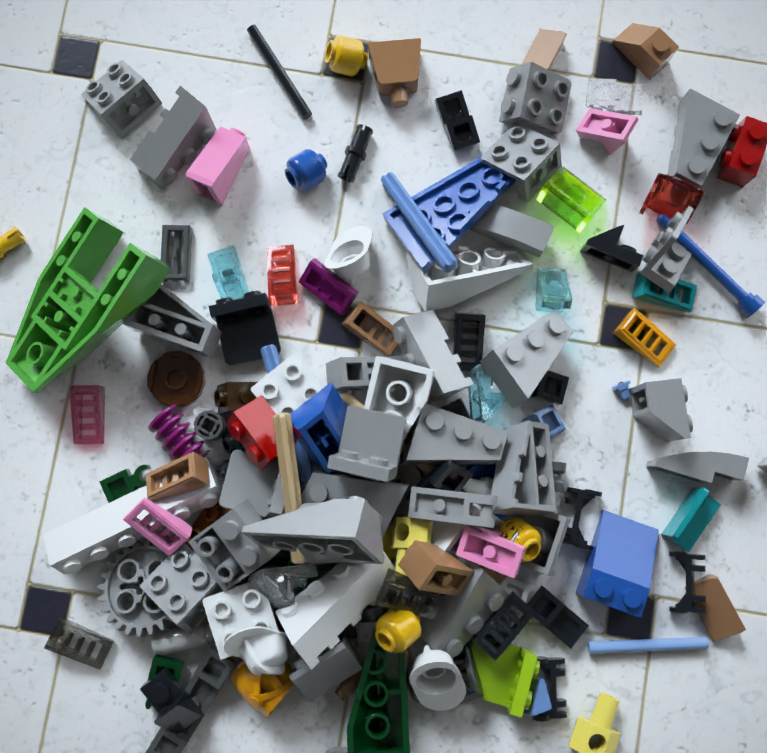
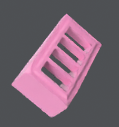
[123,497,192,557]

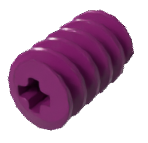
[148,404,210,460]

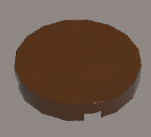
[147,351,205,408]

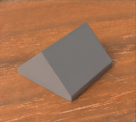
[515,513,570,576]

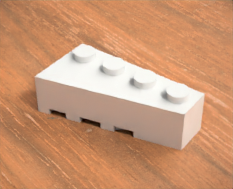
[275,552,398,670]

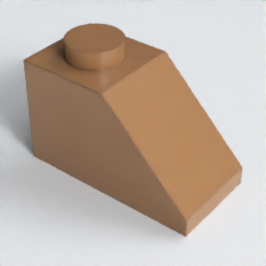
[612,23,679,80]
[398,540,474,596]

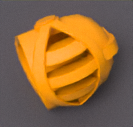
[231,660,294,718]

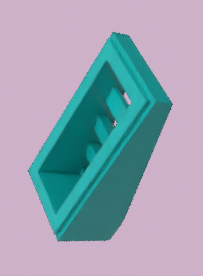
[632,271,697,313]

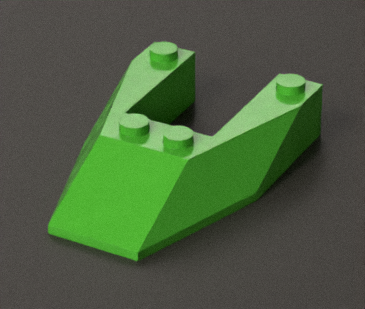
[6,207,171,394]

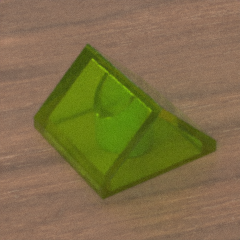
[536,166,607,233]

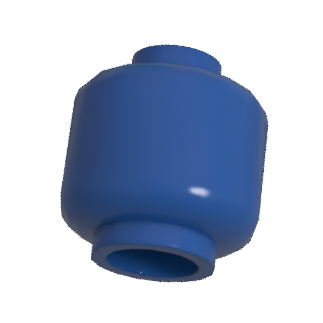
[285,149,327,191]

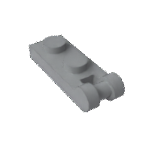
[408,486,497,528]

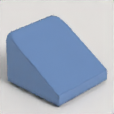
[522,404,566,438]
[523,677,552,716]

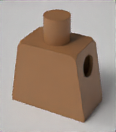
[368,38,421,108]

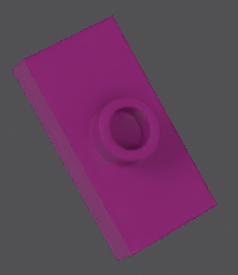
[299,258,359,316]

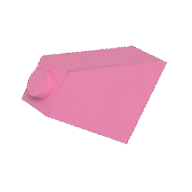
[185,126,250,205]

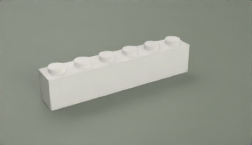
[43,457,222,575]

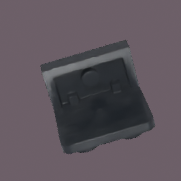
[208,291,281,366]

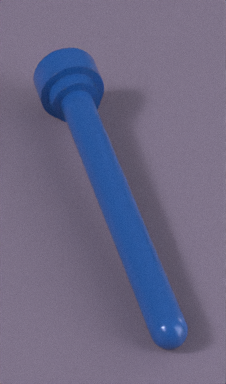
[656,214,765,318]

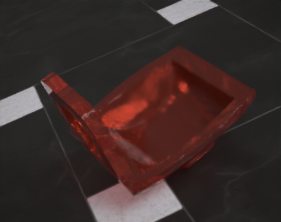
[639,173,705,224]

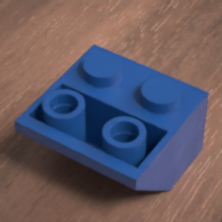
[290,383,347,474]

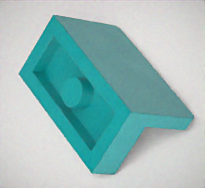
[661,487,721,552]

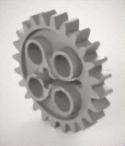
[97,539,173,637]

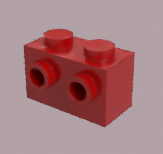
[717,116,767,188]
[226,395,297,471]

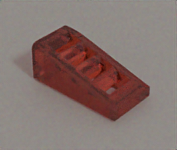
[266,244,299,306]

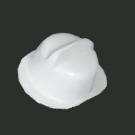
[324,226,373,284]
[223,626,289,675]
[409,645,466,711]

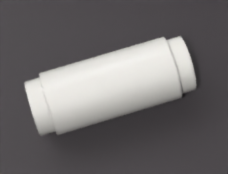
[152,621,215,655]

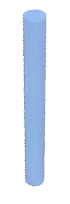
[588,637,709,654]

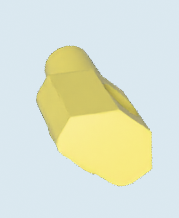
[390,517,433,582]
[568,692,621,753]

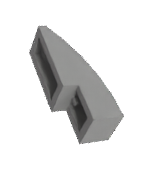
[470,204,555,257]
[646,451,749,483]

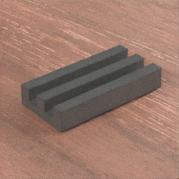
[161,225,192,282]

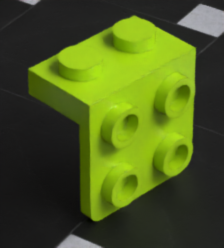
[463,636,540,718]

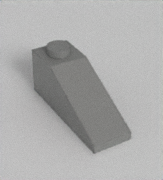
[325,356,403,391]

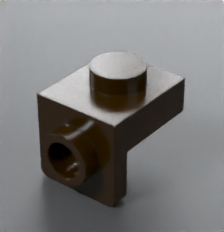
[214,382,257,414]

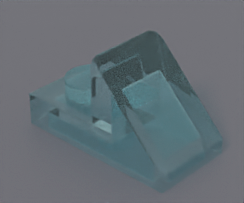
[207,245,250,300]
[535,268,572,313]
[467,364,507,423]

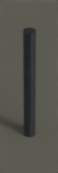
[247,24,312,119]

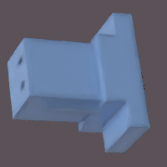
[612,380,631,400]

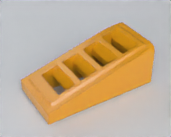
[613,308,676,367]

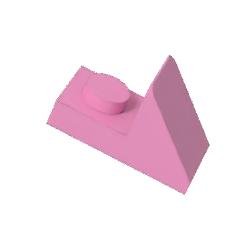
[576,108,639,154]
[456,525,526,578]

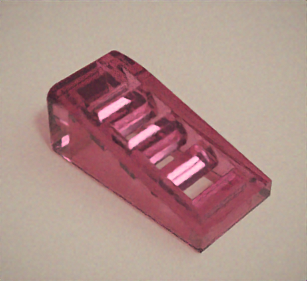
[70,385,105,445]

